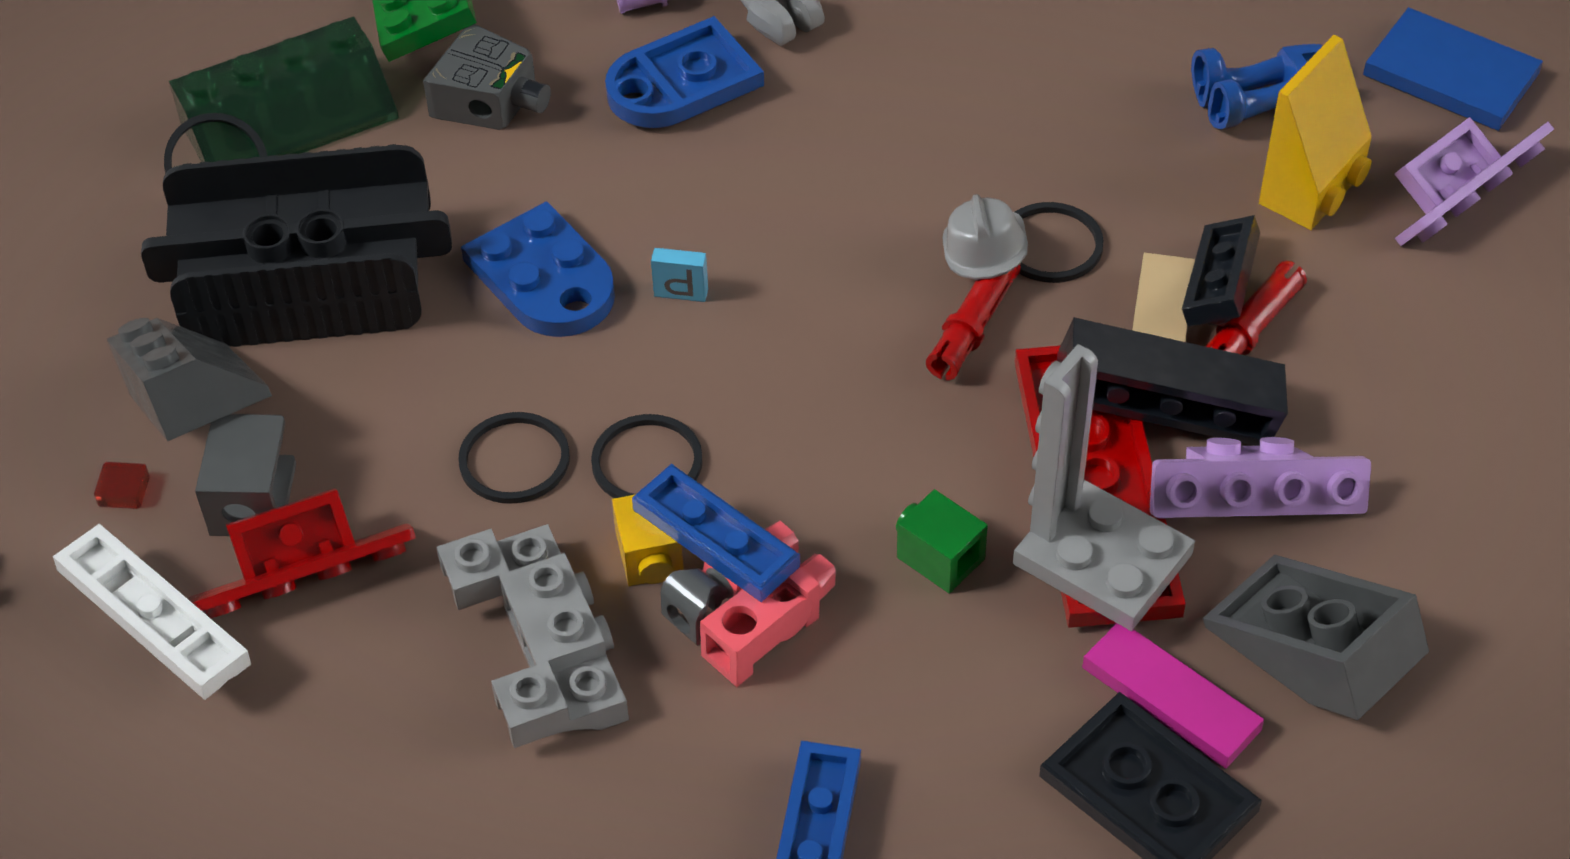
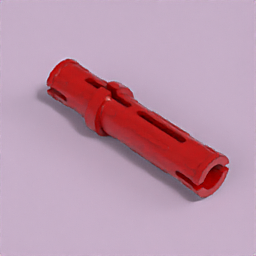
[1205,260,1307,355]
[926,265,1021,380]

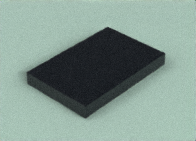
[1039,692,1262,859]

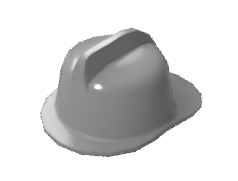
[942,194,1028,280]

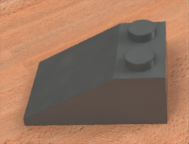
[1203,554,1429,720]

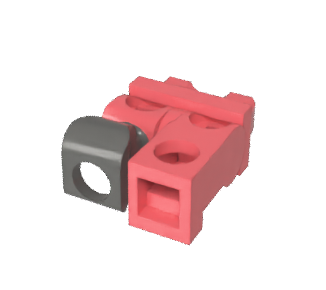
[660,521,836,687]

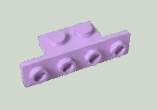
[1394,117,1554,246]
[1150,437,1371,518]

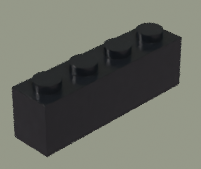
[1057,317,1288,446]

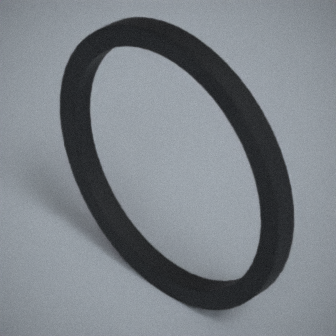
[164,113,267,174]
[1015,202,1104,283]
[458,412,570,504]
[591,414,702,498]

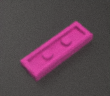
[1082,623,1264,769]

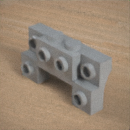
[436,524,629,748]

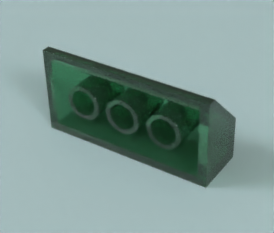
[169,16,399,162]

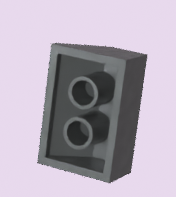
[107,318,272,441]

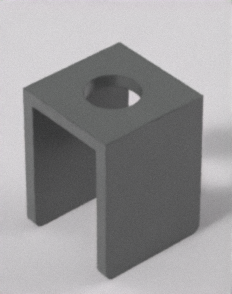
[195,414,296,536]

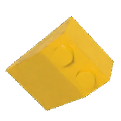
[1258,35,1372,230]

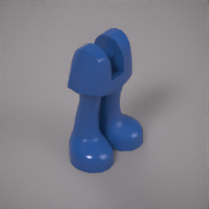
[1191,44,1323,130]

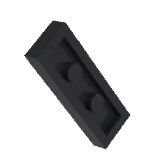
[1182,215,1261,327]

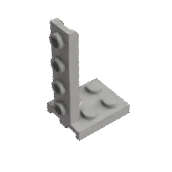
[1013,344,1195,631]

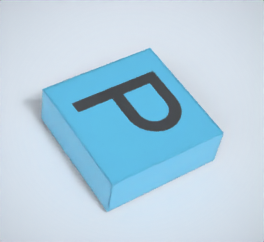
[651,248,708,302]

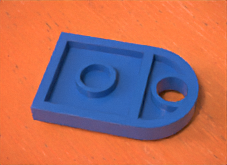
[605,16,764,128]
[461,201,615,337]

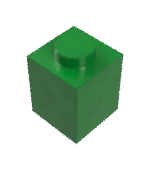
[896,489,988,594]

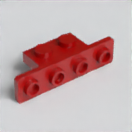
[188,488,416,618]

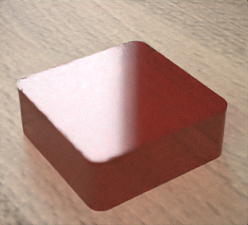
[94,462,150,509]

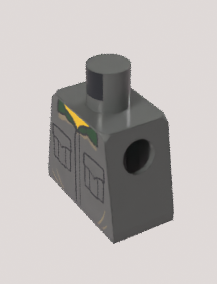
[423,24,551,130]

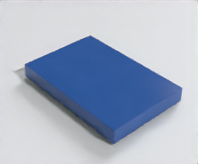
[1363,7,1543,131]

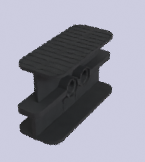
[141,144,452,347]

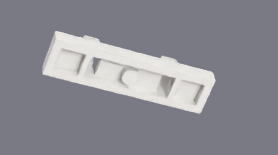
[53,524,251,700]

